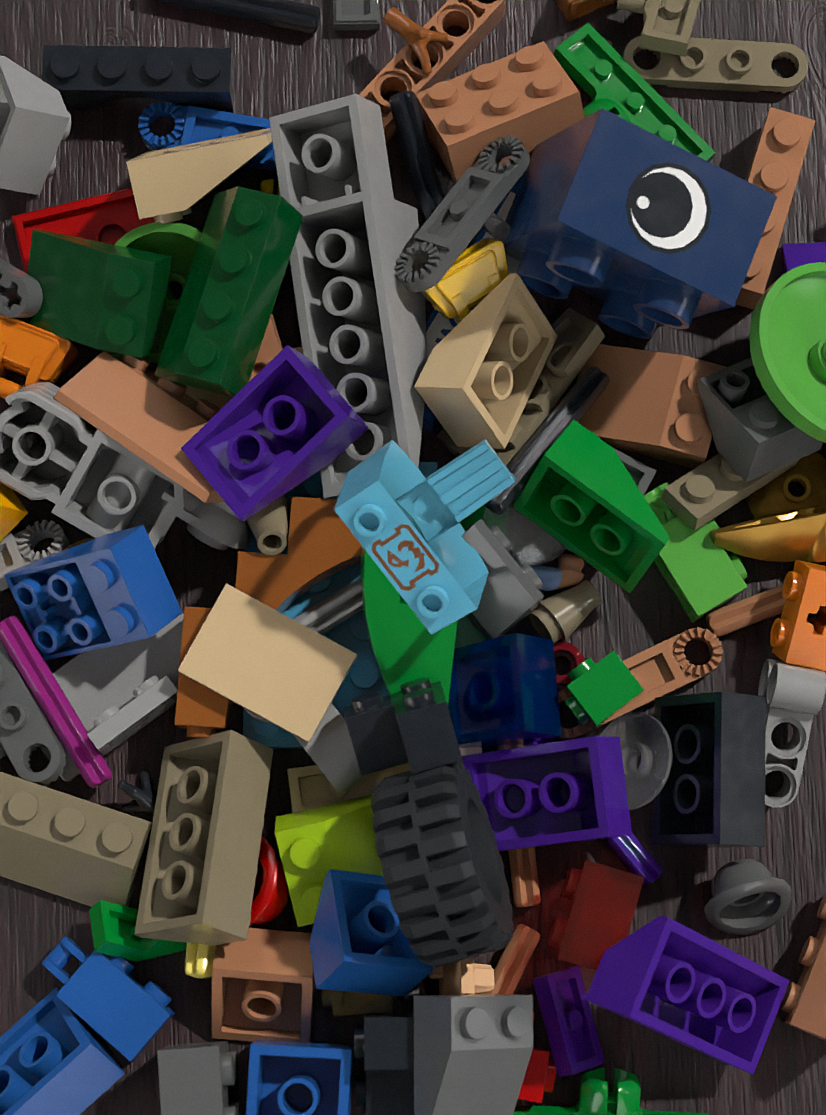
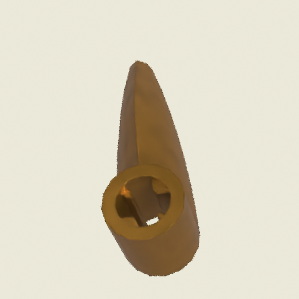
[710,505,826,562]

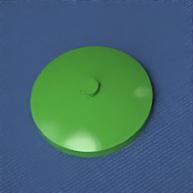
[749,262,826,443]

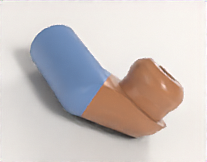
[517,554,584,591]

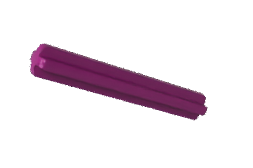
[0,616,112,788]

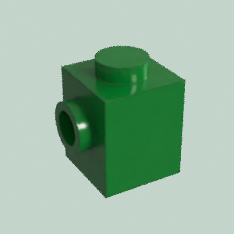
[563,651,644,730]

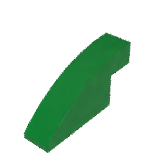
[360,546,458,706]

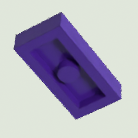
[533,966,605,1077]

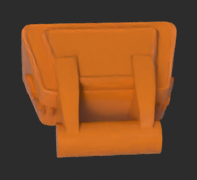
[0,314,79,399]

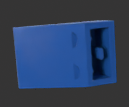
[4,525,182,661]

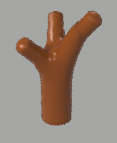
[383,7,448,75]

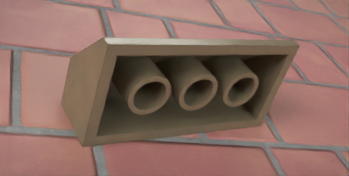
[134,730,273,946]
[0,772,152,907]

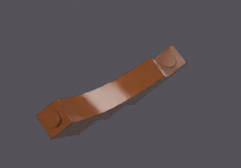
[175,497,362,738]

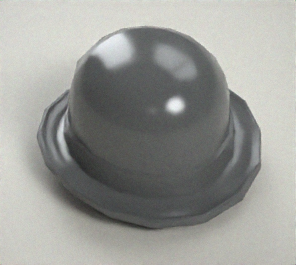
[704,859,792,935]

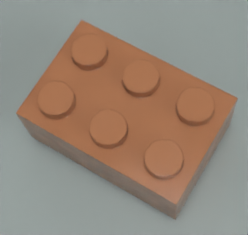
[415,41,585,184]

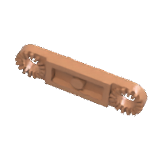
[543,627,723,740]

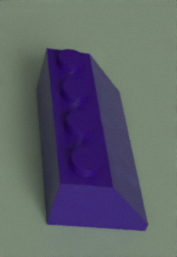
[585,915,790,1074]

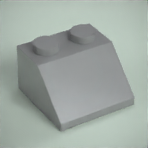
[0,55,71,195]

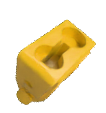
[421,237,509,324]

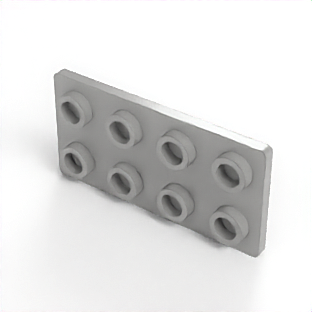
[41,612,184,782]

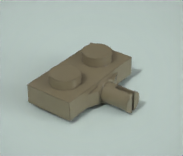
[617,0,701,57]

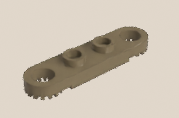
[623,36,808,94]

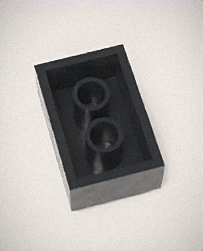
[652,691,766,848]

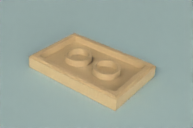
[177,583,357,743]

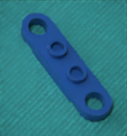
[138,101,277,172]

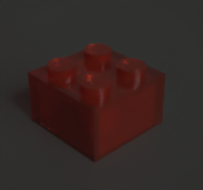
[546,860,644,971]

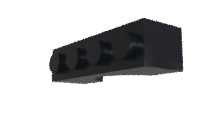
[42,45,236,113]

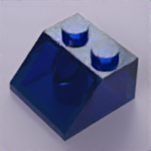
[448,633,562,748]

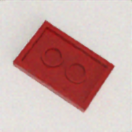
[12,188,155,274]

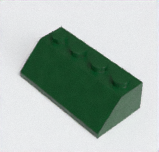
[155,186,304,397]

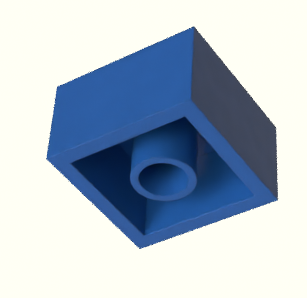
[246,1040,354,1115]

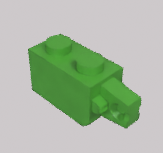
[644,482,748,623]

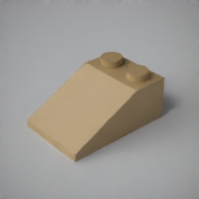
[126,128,273,224]
[414,274,558,449]

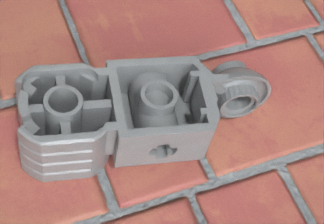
[0,382,249,550]

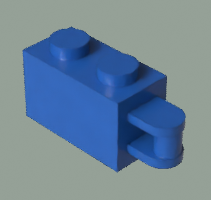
[42,935,175,1062]

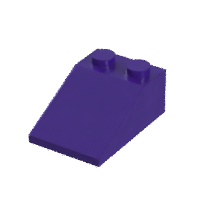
[181,345,368,521]
[462,736,632,851]

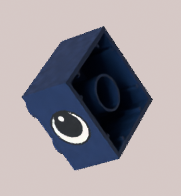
[497,108,777,339]

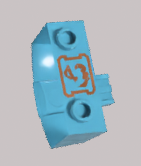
[334,439,515,635]

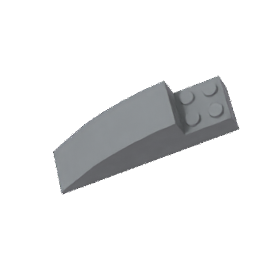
[269,94,427,499]

